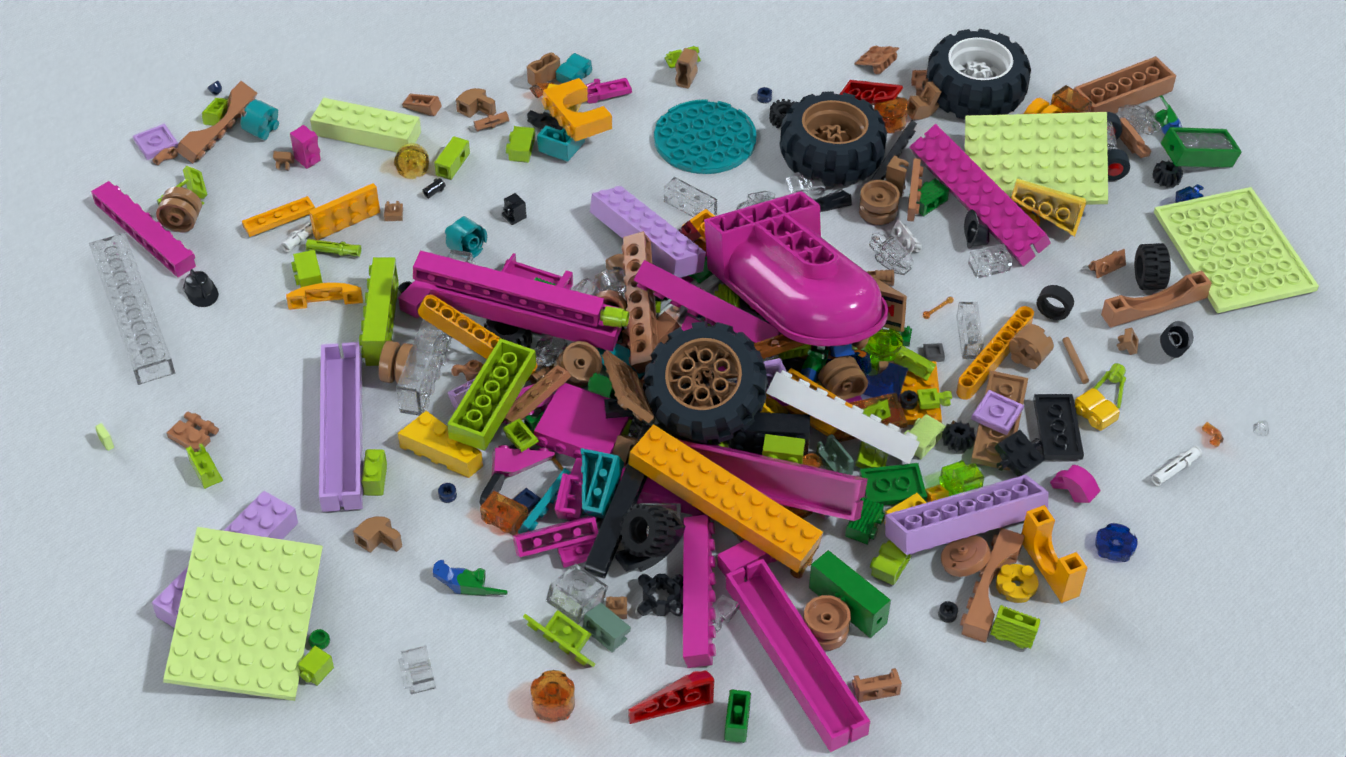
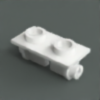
[890,219,922,256]

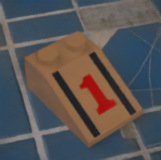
[873,277,907,332]

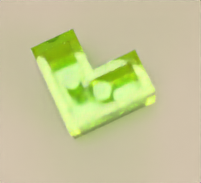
[939,460,984,496]

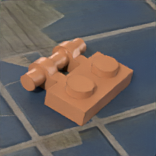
[167,411,219,452]

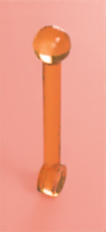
[923,296,954,319]

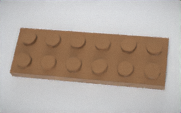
[602,350,654,423]
[971,370,1028,471]

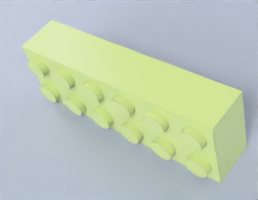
[310,97,421,155]

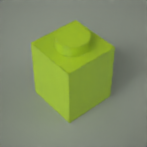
[298,646,334,686]

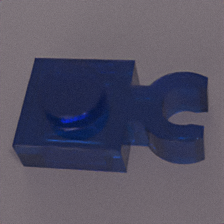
[1175,184,1204,203]

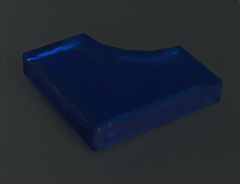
[862,363,909,405]

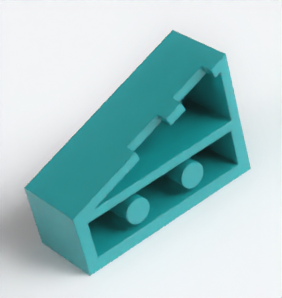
[581,448,624,519]

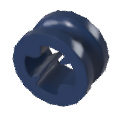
[757,87,772,104]
[438,483,457,503]

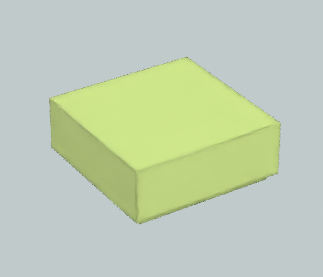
[95,423,114,451]

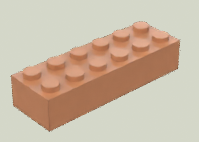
[1071,56,1176,113]

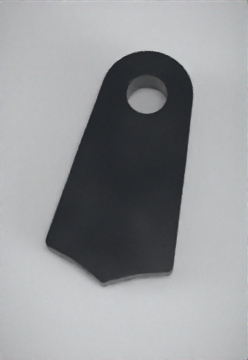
[815,189,852,212]

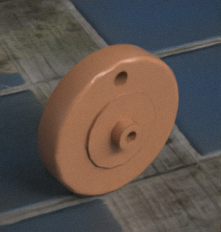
[940,535,991,577]

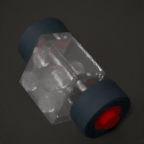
[1107,112,1130,181]

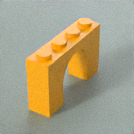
[542,78,612,142]
[1021,505,1088,603]

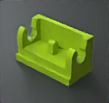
[186,444,223,489]

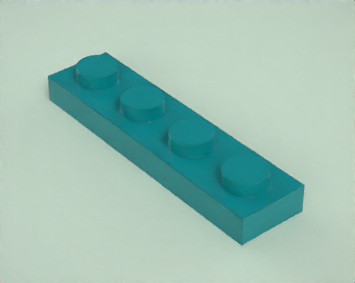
[517,468,571,534]

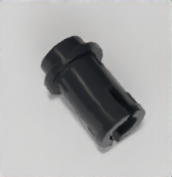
[422,178,446,198]

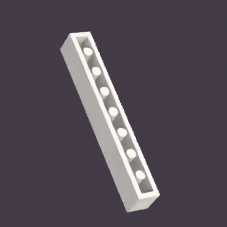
[766,370,920,464]

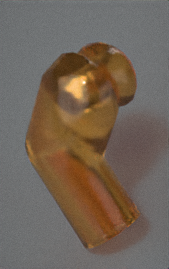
[1202,422,1224,447]

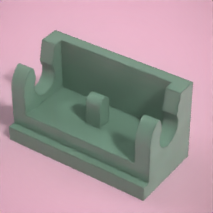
[814,434,854,475]
[582,603,631,653]

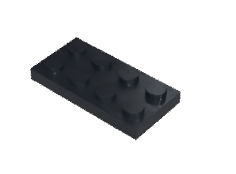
[1033,394,1084,460]

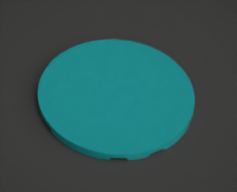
[654,99,757,174]

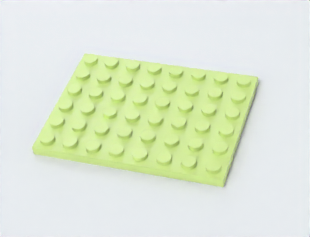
[965,112,1108,206]
[1154,187,1319,313]
[163,527,323,701]

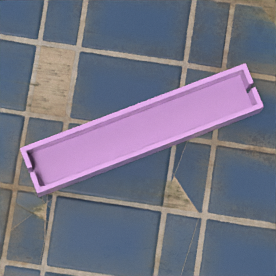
[319,342,363,512]

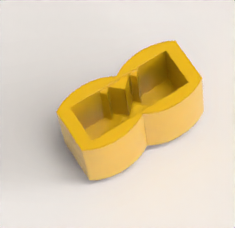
[1075,388,1120,431]

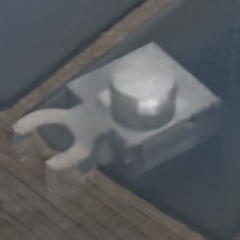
[712,595,740,633]

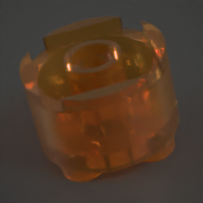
[874,96,908,134]
[531,670,575,722]

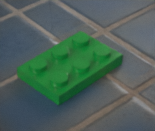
[859,463,927,505]

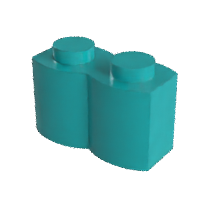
[556,53,592,83]

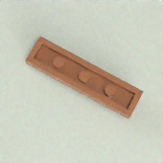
[907,158,923,222]
[504,365,571,424]

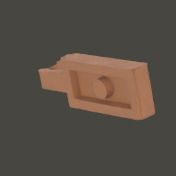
[1119,118,1151,158]

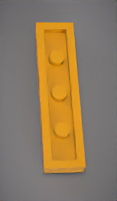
[242,196,315,237]

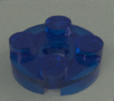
[1095,523,1138,562]

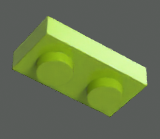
[183,165,208,199]

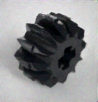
[1152,160,1183,188]
[942,420,976,453]

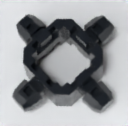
[637,574,683,616]

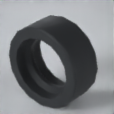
[1036,285,1075,320]

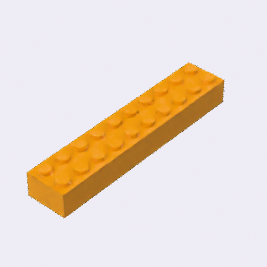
[628,424,823,573]

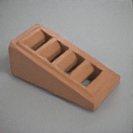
[402,94,442,116]

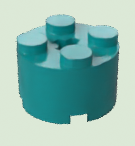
[241,99,279,140]
[445,216,487,259]

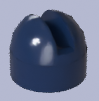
[207,80,222,95]

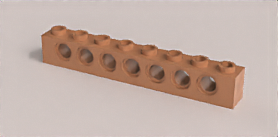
[622,231,658,374]

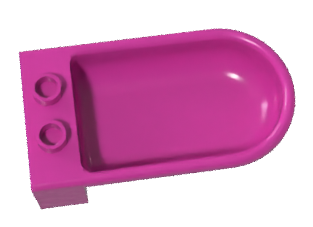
[704,191,888,346]

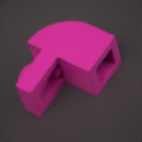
[1050,465,1101,503]

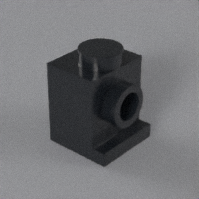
[502,193,527,225]

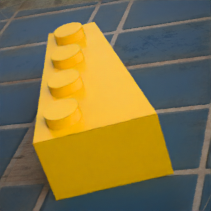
[1011,179,1086,237]
[398,410,483,478]

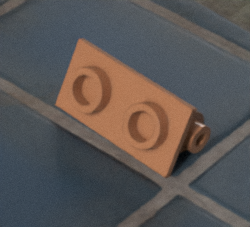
[1089,249,1126,278]

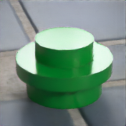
[309,629,330,650]

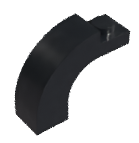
[615,513,686,572]

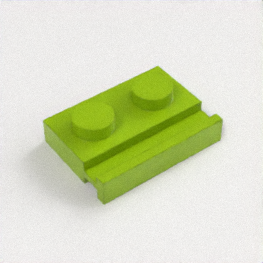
[855,440,888,469]

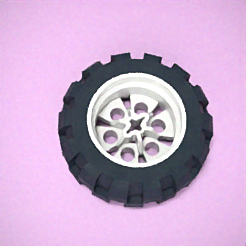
[926,29,1031,120]

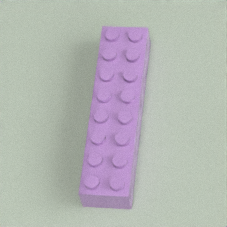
[590,186,706,278]
[885,475,1049,555]
[152,491,298,628]

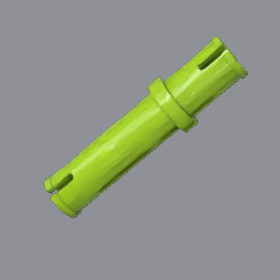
[306,239,362,257]

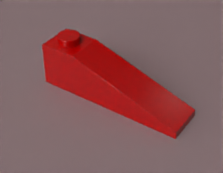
[840,80,903,105]
[628,670,714,724]

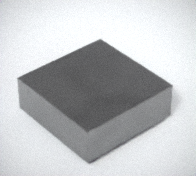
[923,343,945,362]

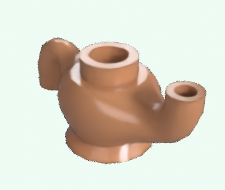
[451,360,484,381]

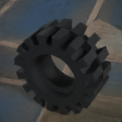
[769,99,795,129]

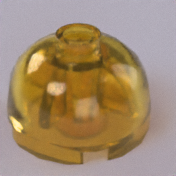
[394,143,430,179]

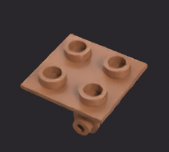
[854,45,899,74]

